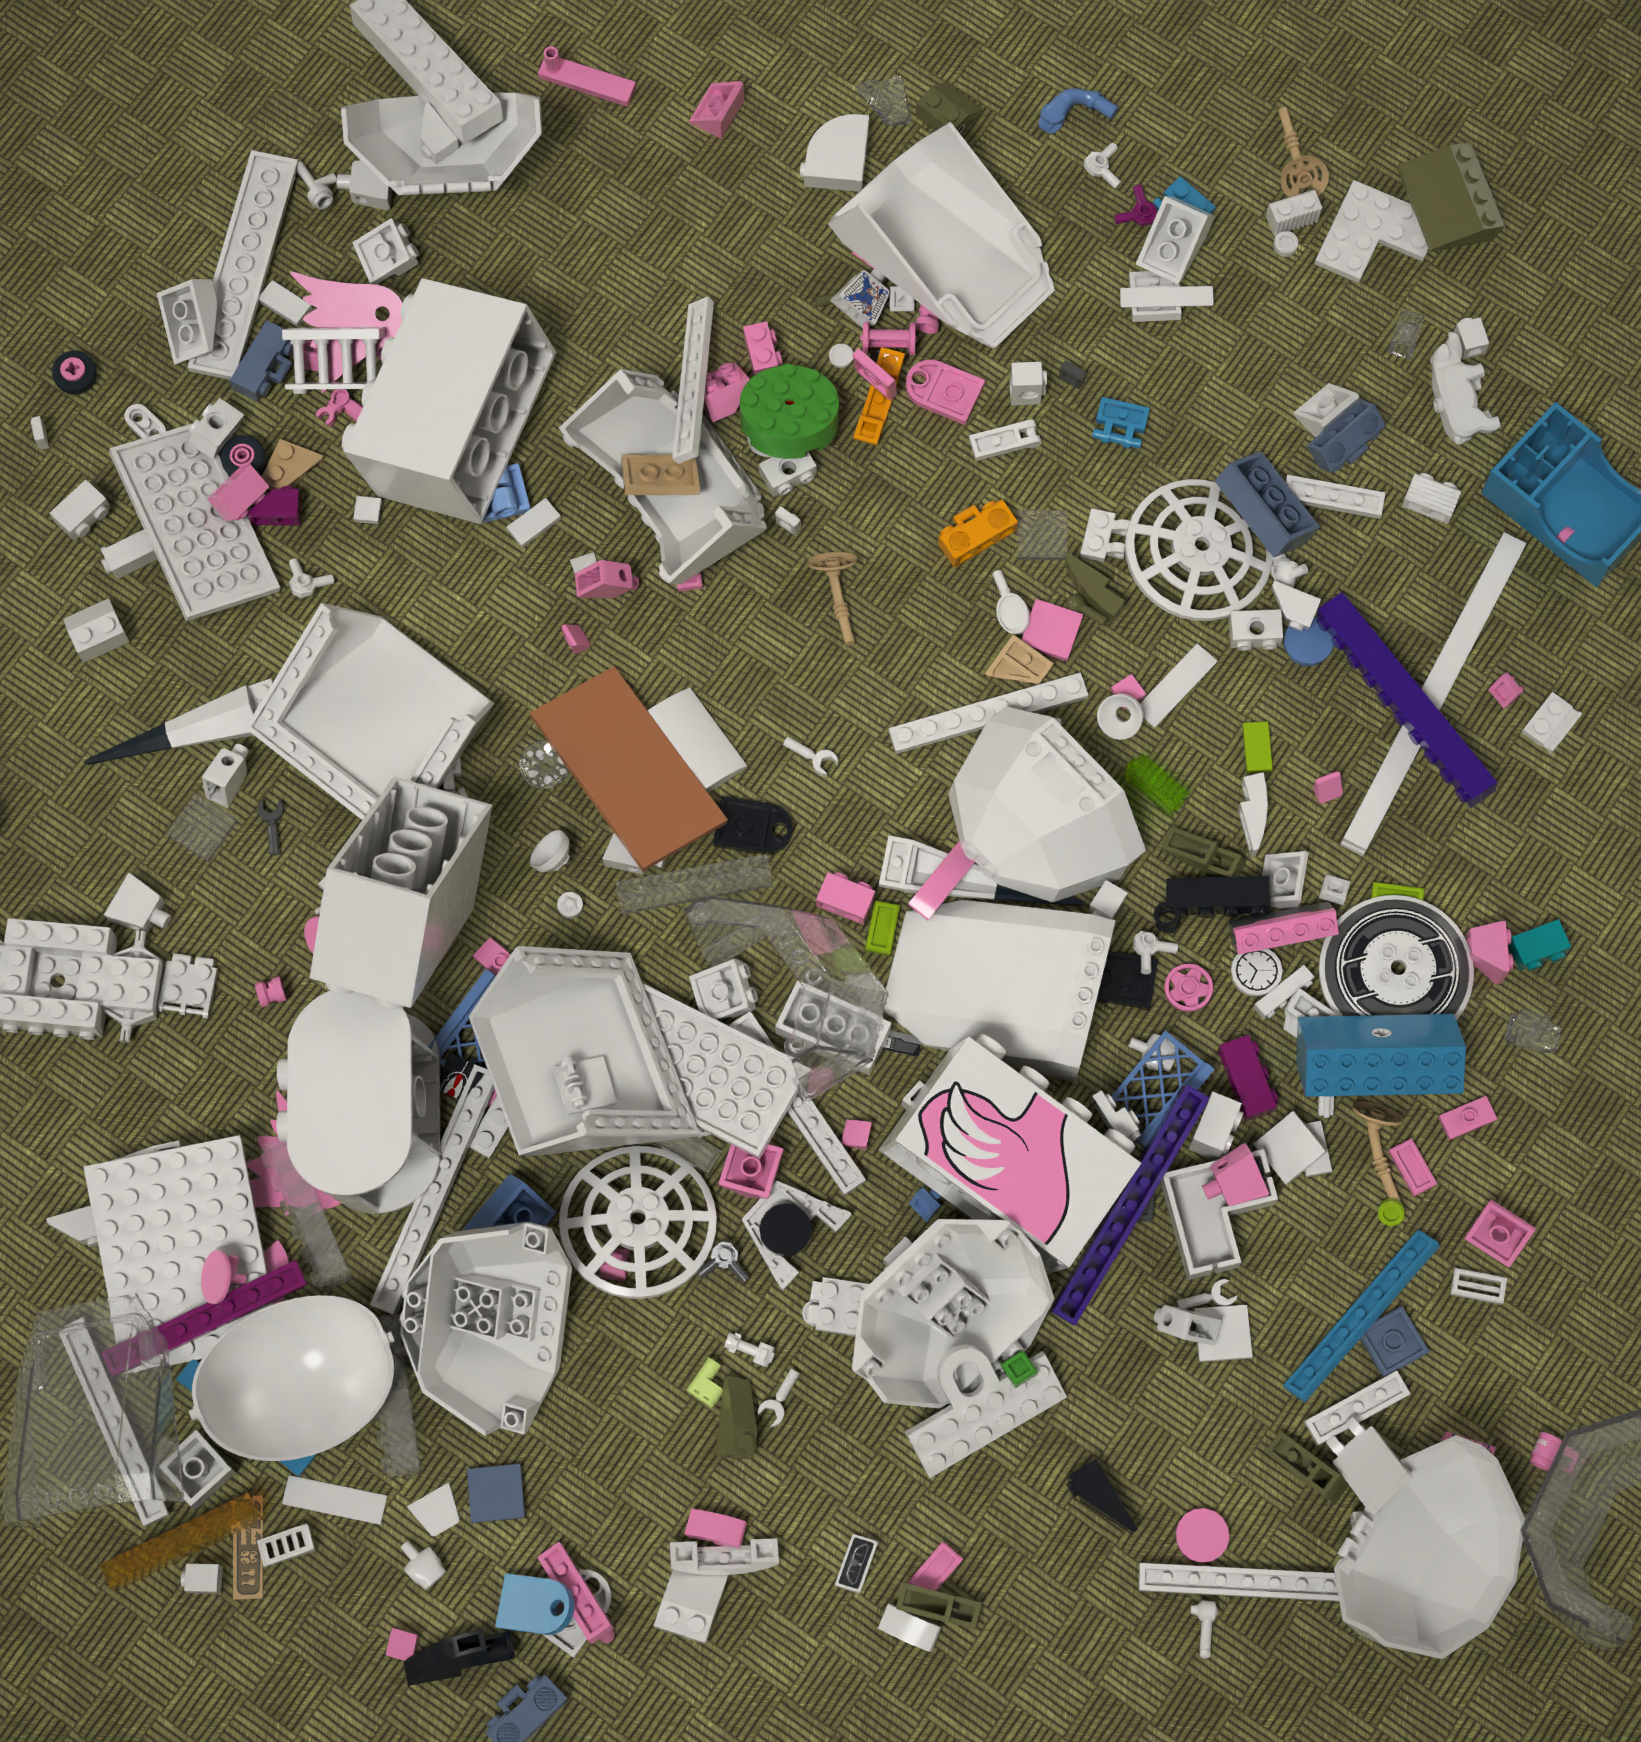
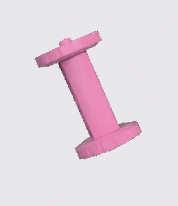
[860,322,917,355]

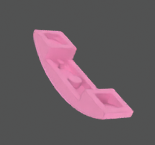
[908,841,975,920]

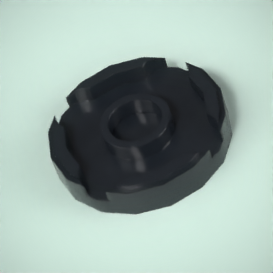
[759,1203,812,1256]

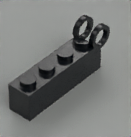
[1154,876,1271,934]

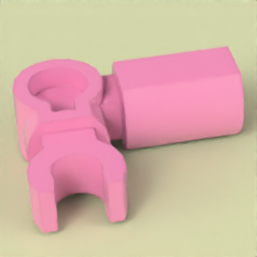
[316,389,363,427]

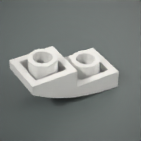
[878,1603,941,1652]

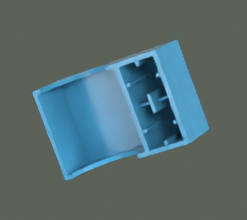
[1481,402,1641,588]

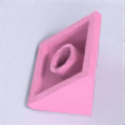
[689,81,744,139]
[718,1144,784,1199]
[1464,1200,1536,1268]

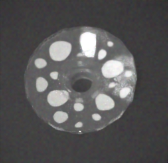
[519,740,569,789]

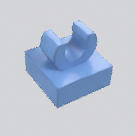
[909,1187,942,1222]

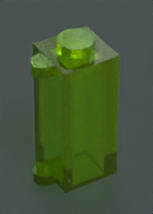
[1125,754,1189,818]

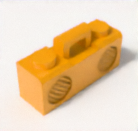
[938,499,1018,568]

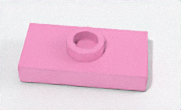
[473,937,510,977]
[1438,1096,1497,1141]

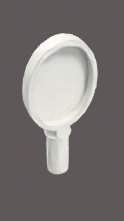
[993,570,1030,635]

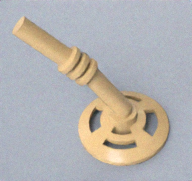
[1278,107,1329,197]
[807,552,857,646]
[1352,1101,1403,1201]

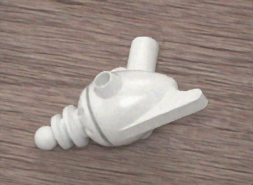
[1271,554,1308,588]

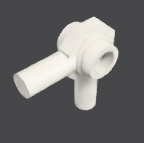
[1084,143,1121,189]
[289,558,334,598]
[1133,931,1178,974]

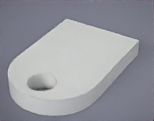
[543,1570,612,1658]

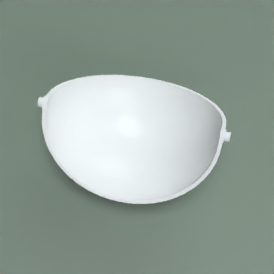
[189,1295,395,1461]

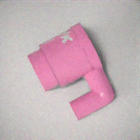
[1530,1432,1578,1474]

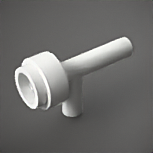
[297,161,337,210]

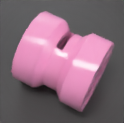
[915,304,940,334]
[255,976,287,1008]

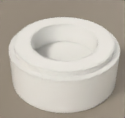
[1273,231,1298,257]

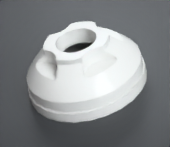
[1097,693,1144,740]
[530,830,570,872]

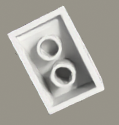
[1136,196,1215,284]
[157,279,217,365]
[654,1569,729,1645]

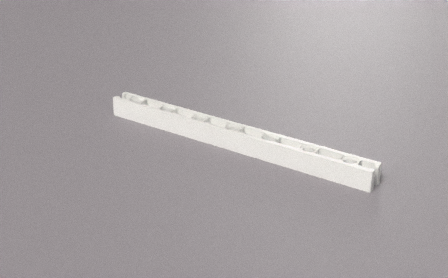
[1340,532,1527,856]

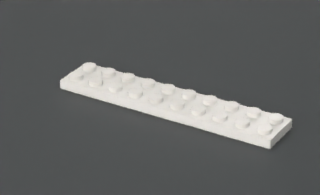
[187,150,298,380]

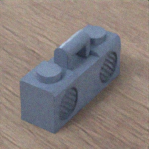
[229,320,294,402]
[1307,399,1386,473]
[485,1675,569,1742]

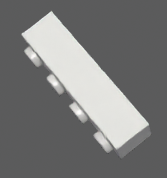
[1253,965,1314,1020]

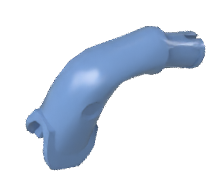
[1039,88,1119,134]

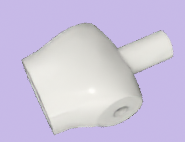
[1128,1034,1175,1072]
[400,1541,447,1591]

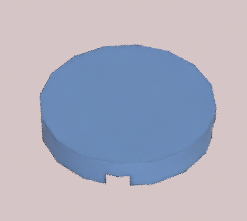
[1283,617,1334,667]

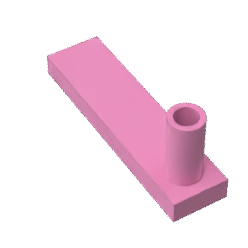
[538,46,636,107]
[537,1542,615,1644]

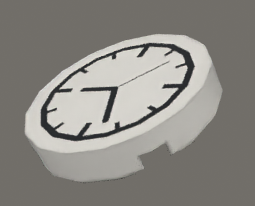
[1231,949,1283,997]

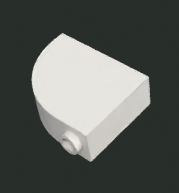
[800,114,869,192]

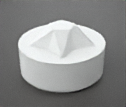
[557,892,583,919]

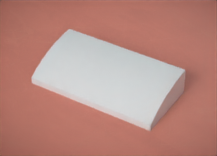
[648,688,747,793]

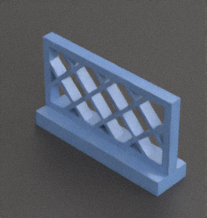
[428,969,495,1069]
[1111,1030,1214,1149]

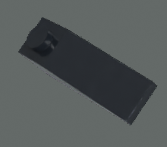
[1066,1459,1138,1535]

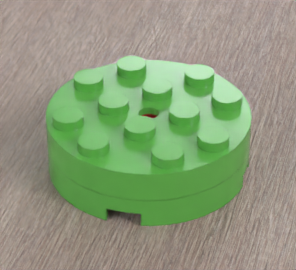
[740,364,839,459]

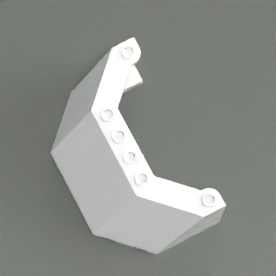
[559,369,767,584]

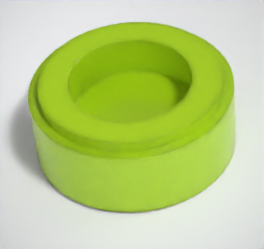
[1378,1198,1405,1226]

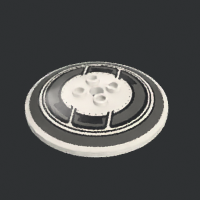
[1318,895,1474,1020]

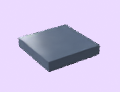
[1360,1306,1430,1378]
[467,1464,525,1524]

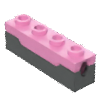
[1228,901,1339,955]

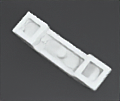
[670,1538,779,1575]

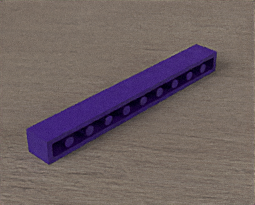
[1316,592,1497,808]
[1049,1084,1210,1326]

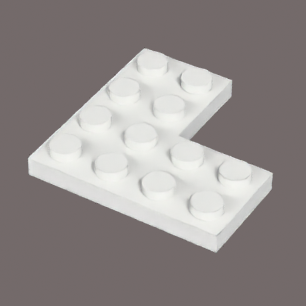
[1314,180,1429,283]

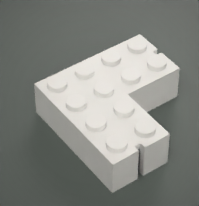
[1161,1149,1278,1280]

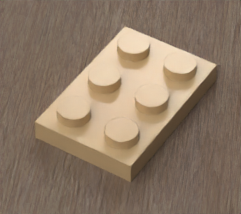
[621,455,700,495]

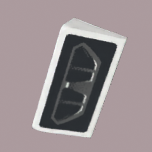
[835,1534,878,1594]

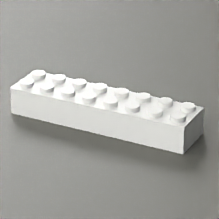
[349,0,503,144]

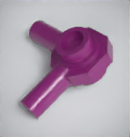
[1114,184,1157,226]

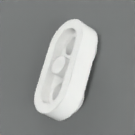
[124,404,166,439]

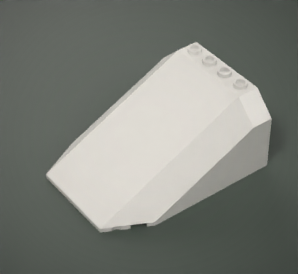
[828,122,1055,349]
[881,900,1116,1083]

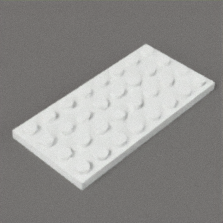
[109,424,280,622]
[642,983,811,1159]

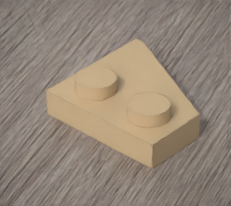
[262,439,324,490]
[985,635,1054,685]

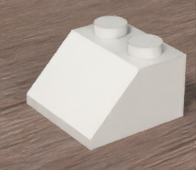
[63,598,129,663]

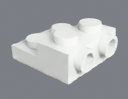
[352,218,419,285]
[689,959,758,1021]
[1091,1090,1141,1142]

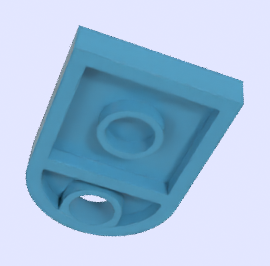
[495,1573,575,1635]

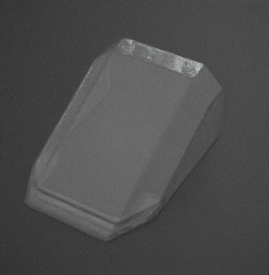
[2,1293,185,1528]

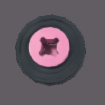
[52,350,97,395]

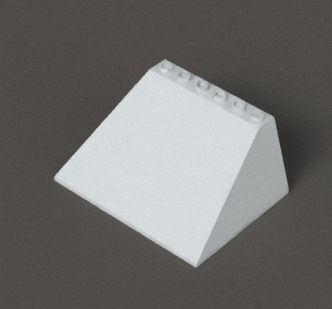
[245,603,495,820]
[469,946,700,1156]

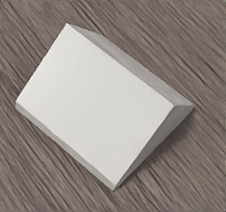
[1293,383,1359,438]
[1262,851,1309,909]

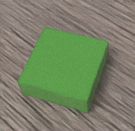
[1000,1350,1038,1389]

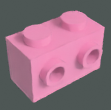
[743,321,782,376]
[207,464,269,521]
[816,872,875,925]

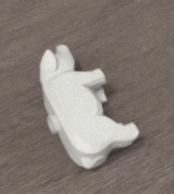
[1430,332,1500,445]

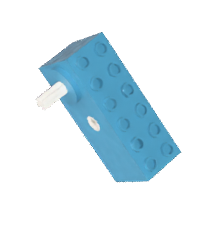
[1296,1014,1466,1118]

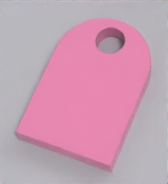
[906,360,985,425]

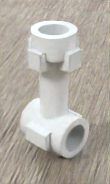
[724,1333,775,1367]

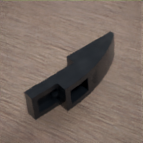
[403,1629,515,1686]

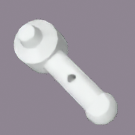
[1190,1600,1218,1659]

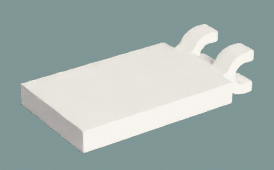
[1326,1417,1413,1515]

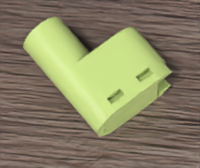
[686,1357,723,1408]

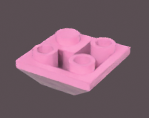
[703,362,750,422]
[1466,921,1513,984]

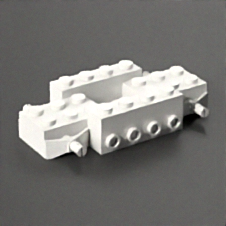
[0,918,165,1043]

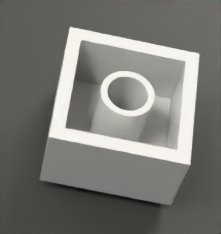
[1189,1091,1243,1161]
[156,1430,236,1509]

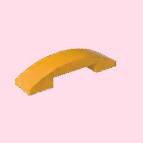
[853,347,905,446]

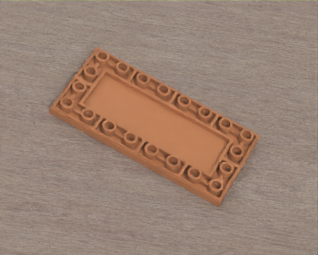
[530,666,728,872]

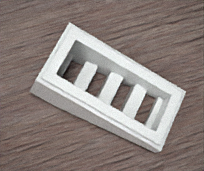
[257,1523,316,1567]

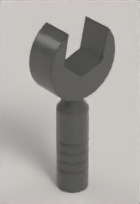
[257,799,284,856]

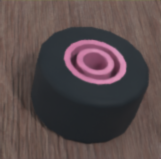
[220,435,267,477]

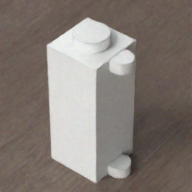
[100,530,157,580]

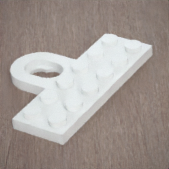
[905,1345,1067,1478]

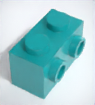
[1508,919,1571,972]

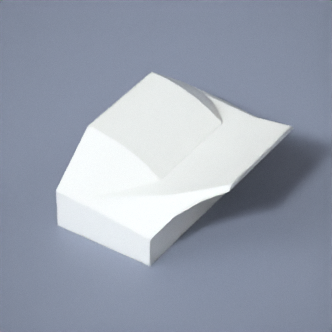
[1283,988,1339,1038]

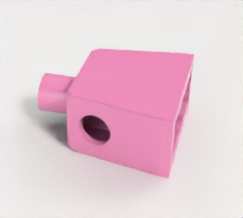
[575,560,639,598]
[1202,1143,1269,1206]

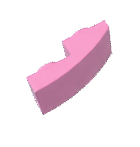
[684,1509,747,1548]

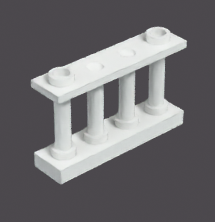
[282,327,385,394]

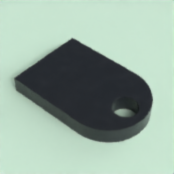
[713,796,793,855]

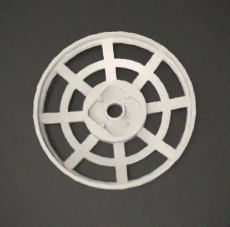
[1125,479,1273,621]
[559,1146,717,1299]

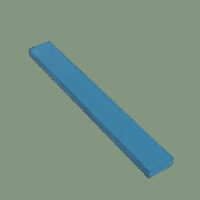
[1283,1230,1440,1403]

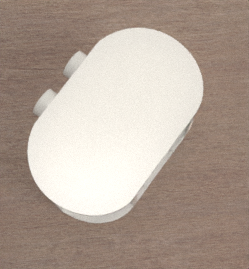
[276,990,440,1214]

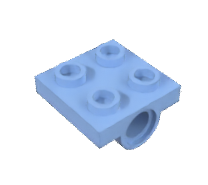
[482,463,530,523]

